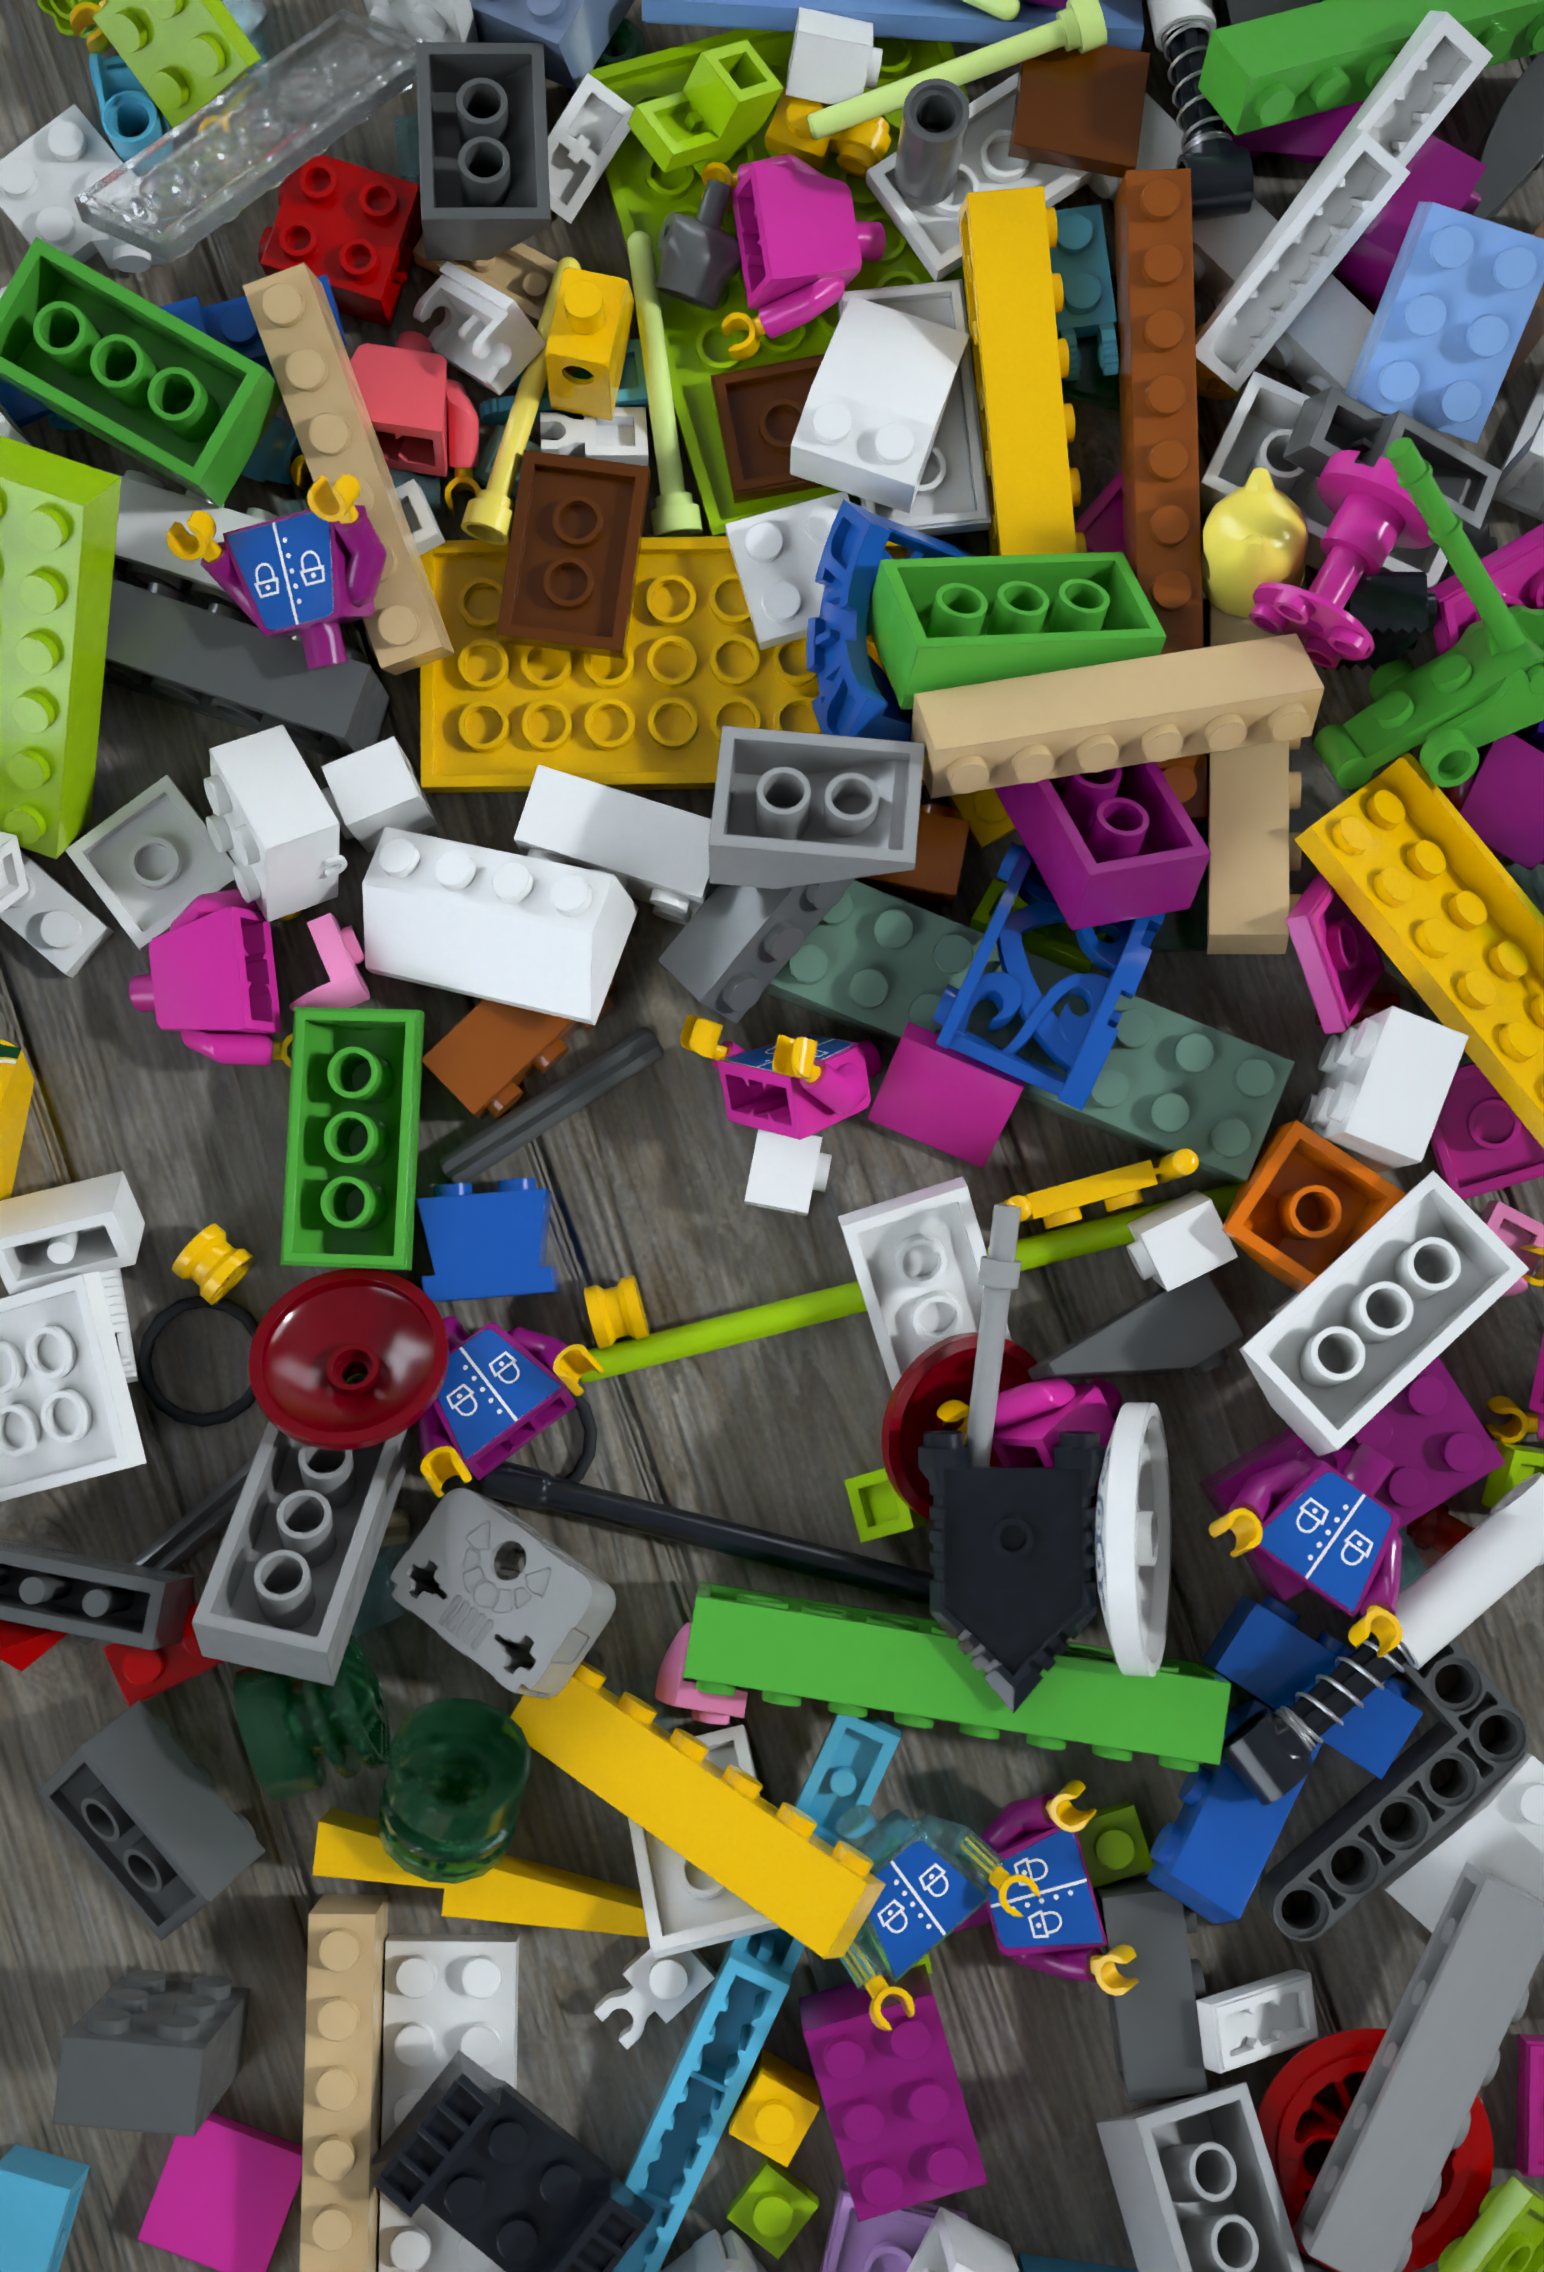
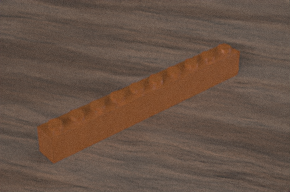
[1114,168,1208,825]

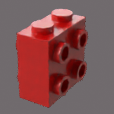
[258,148,423,327]

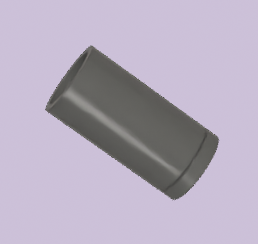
[894,79,970,206]

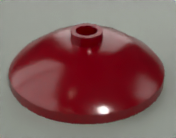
[248,1268,450,1450]
[881,1332,1038,1521]

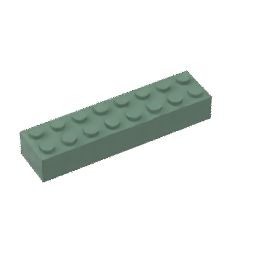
[766,880,1295,1185]

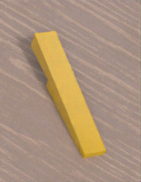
[312,1807,648,1937]

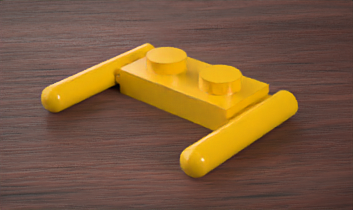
[992,1148,1199,1229]

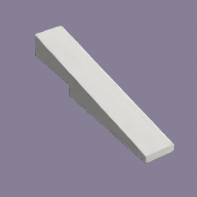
[1195,10,1493,391]

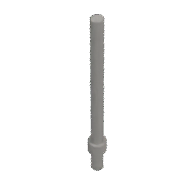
[965,1204,1021,1466]

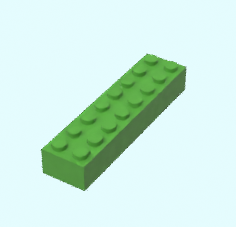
[683,1581,1231,1772]

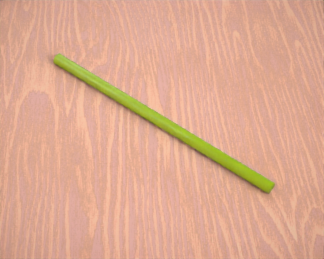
[580,1183,1241,1384]

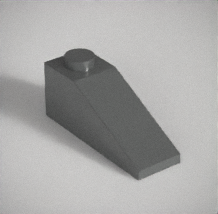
[1026,1273,1244,1382]

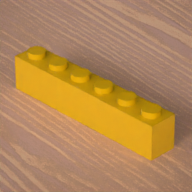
[958,186,1087,556]
[504,1660,886,1959]

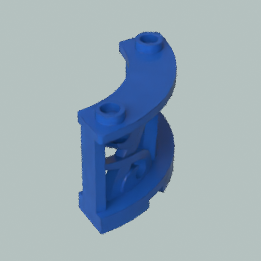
[806,499,974,742]
[932,842,1166,1111]

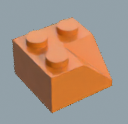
[1221,1120,1406,1294]

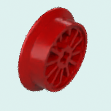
[1257,2028,1494,2272]

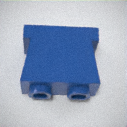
[417,1178,560,1303]

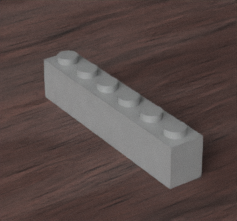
[1293,1861,1544,2272]

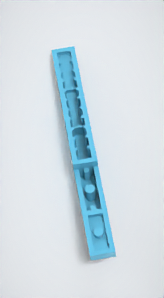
[612,1714,901,2272]

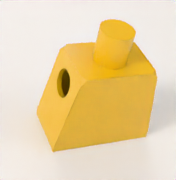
[545,267,636,421]

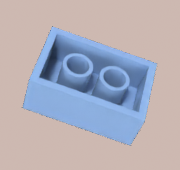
[1344,201,1544,444]

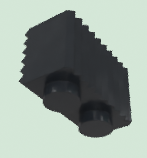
[1321,572,1437,670]

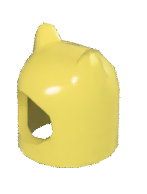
[1201,467,1309,619]

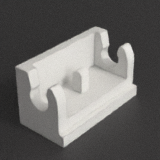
[547,73,634,224]
[413,261,547,395]

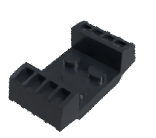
[372,2050,655,2272]

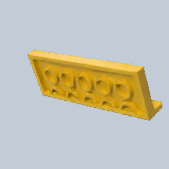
[1294,753,1544,1148]

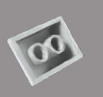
[790,295,970,514]
[1381,1751,1544,1933]

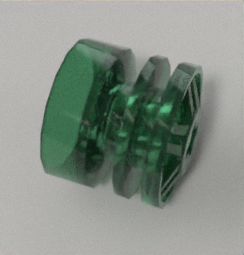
[233,1633,392,1804]
[377,1697,531,1884]

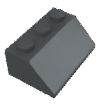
[416,42,551,260]
[37,1700,266,1941]

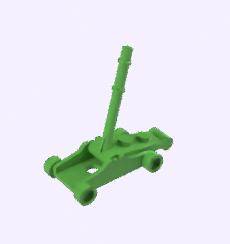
[1314,437,1544,790]

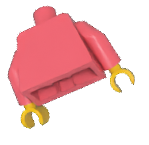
[290,331,481,516]

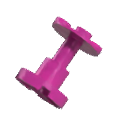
[1249,450,1434,669]

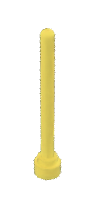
[461,257,581,546]

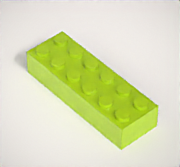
[0,435,122,859]

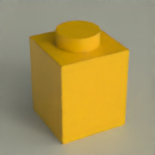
[729,2048,820,2168]

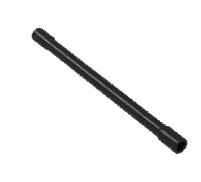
[482,1461,934,1606]

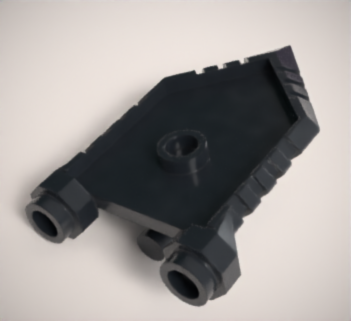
[918,1430,1106,1714]

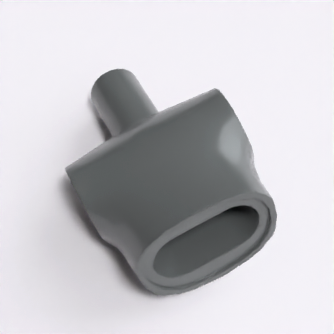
[655,179,741,311]

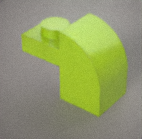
[627,39,784,176]

